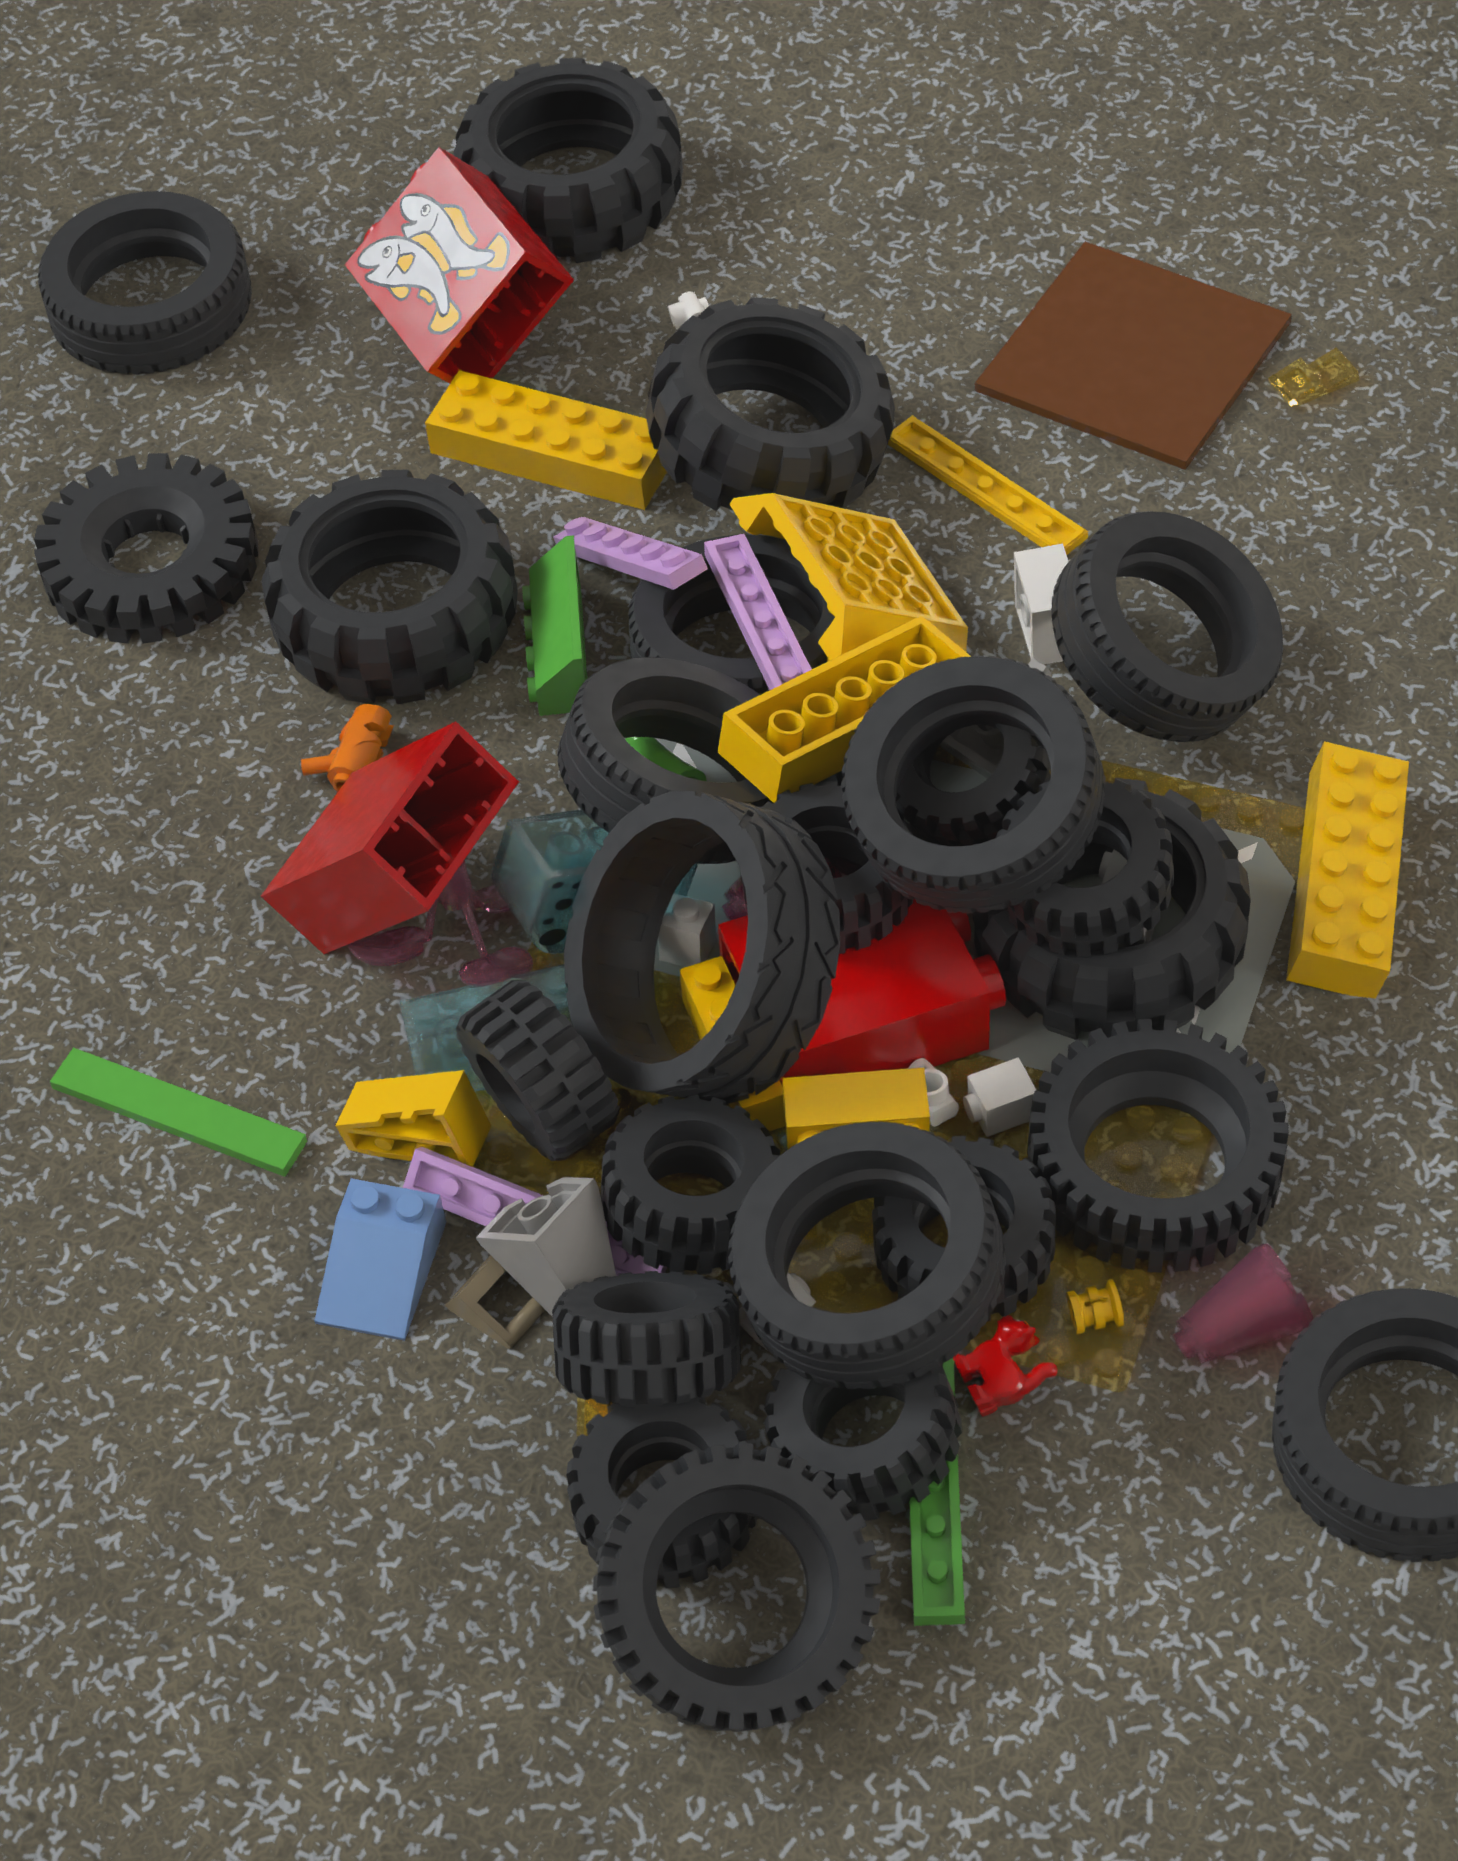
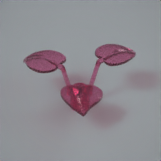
[348,860,536,986]

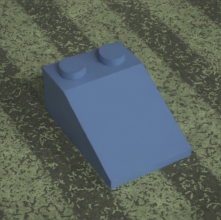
[314,1179,446,1341]

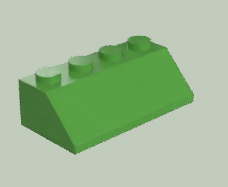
[522,535,587,716]

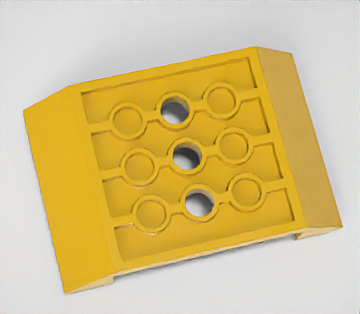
[730,493,968,661]

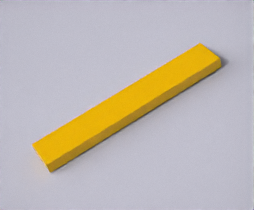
[888,415,1088,555]

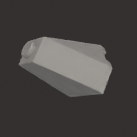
[476,1177,616,1316]

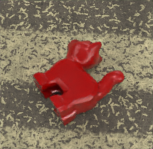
[952,1316,1058,1417]

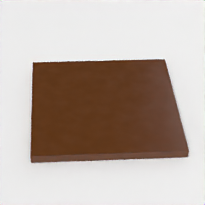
[975,241,1292,470]

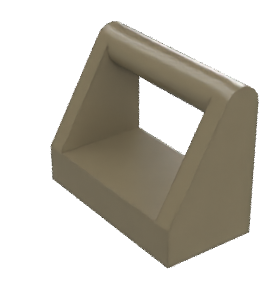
[445,1255,545,1350]

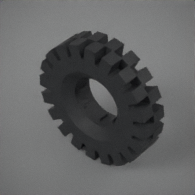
[34,453,259,644]

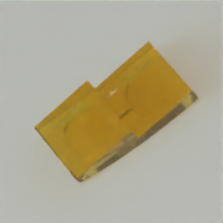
[1268,347,1360,407]

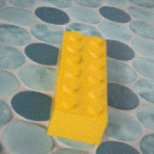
[425,370,667,510]
[718,616,971,803]
[1286,741,1409,999]

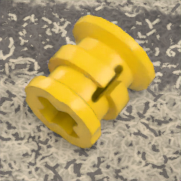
[1066,1279,1124,1334]

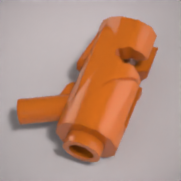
[301,704,394,792]

